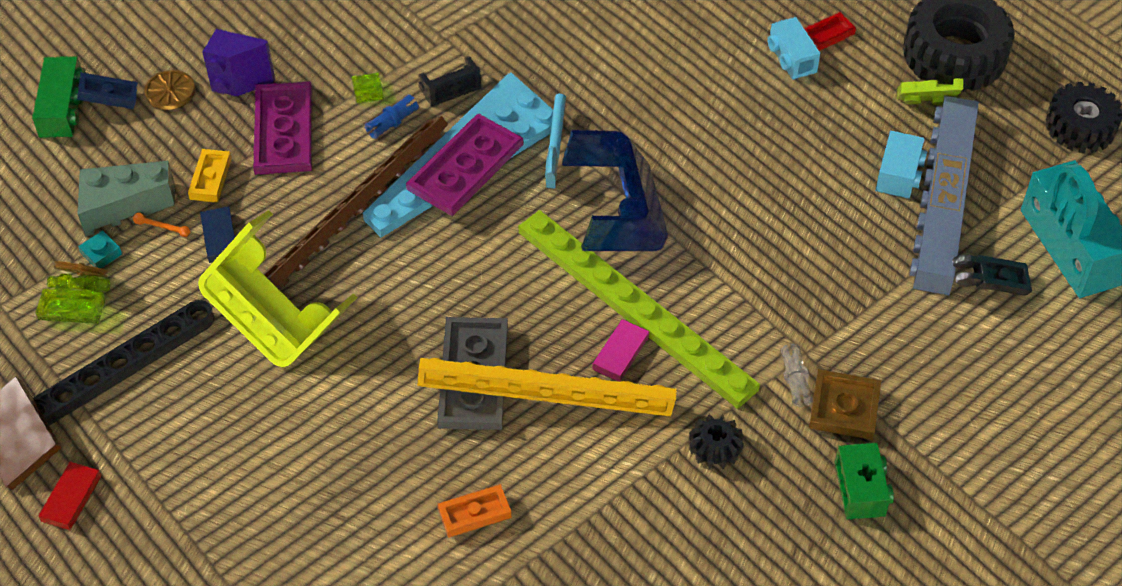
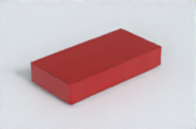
[804,12,856,51]
[38,461,102,531]

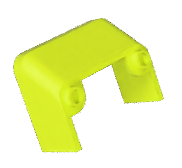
[198,210,358,367]

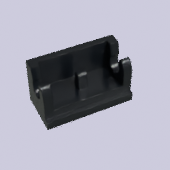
[418,56,481,107]

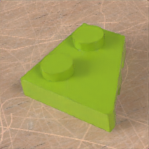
[897,78,963,106]

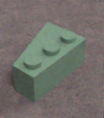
[78,161,175,237]

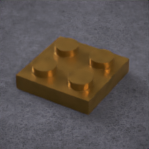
[809,369,882,440]

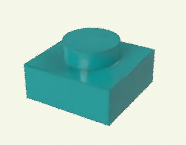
[78,230,122,269]

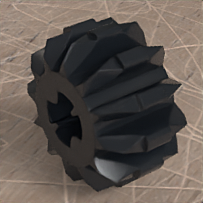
[689,413,744,470]

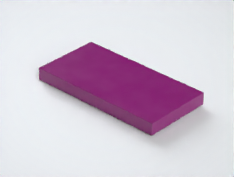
[253,81,312,175]
[406,113,524,217]

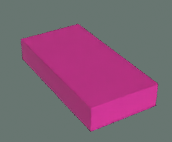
[592,319,649,382]

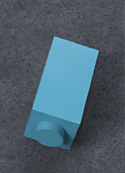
[768,17,820,80]

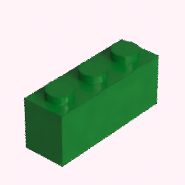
[32,56,86,138]

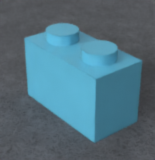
[875,130,927,199]

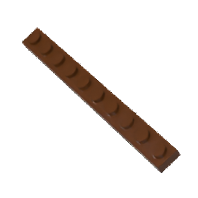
[264,116,448,290]

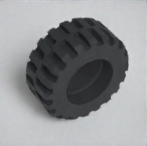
[903,0,1015,92]

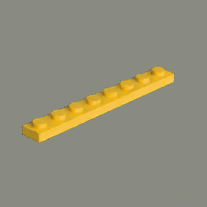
[417,358,676,417]

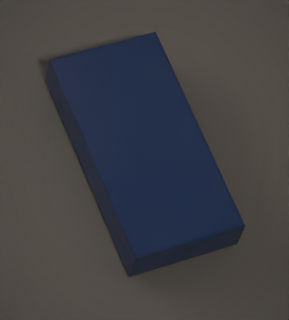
[200,206,235,263]

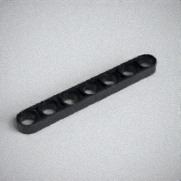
[33,300,214,426]

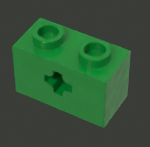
[834,443,894,520]

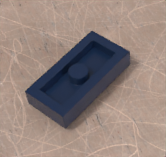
[77,72,138,109]

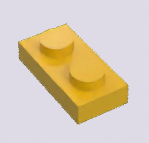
[188,149,232,203]

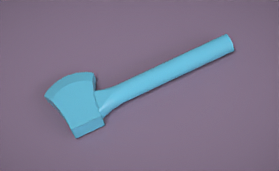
[545,94,566,188]

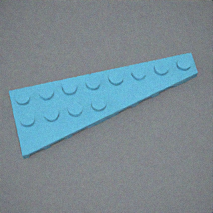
[363,72,553,238]

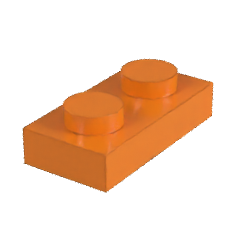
[437,484,512,538]

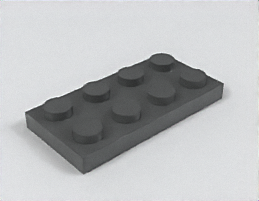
[437,317,508,430]

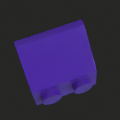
[202,29,275,97]

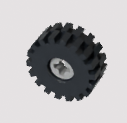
[1045,82,1122,153]

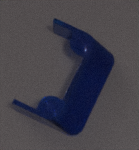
[562,130,668,251]

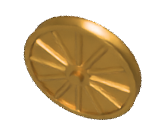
[144,70,195,110]
[53,261,109,278]

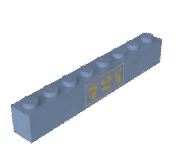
[909,96,979,295]

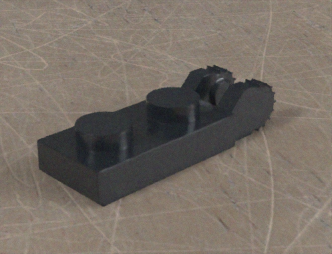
[952,254,1032,296]

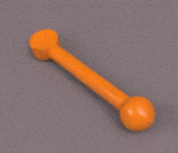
[133,213,191,237]

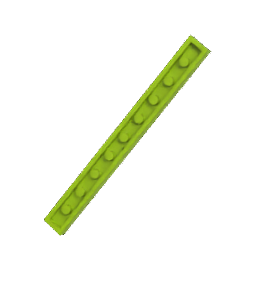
[518,210,760,409]

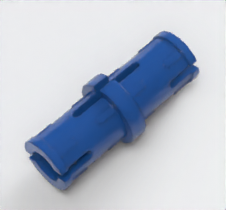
[365,94,419,139]

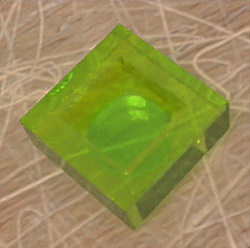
[351,72,384,104]

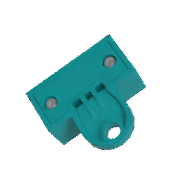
[1020,160,1122,299]

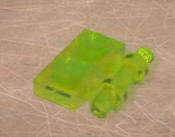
[35,274,111,324]

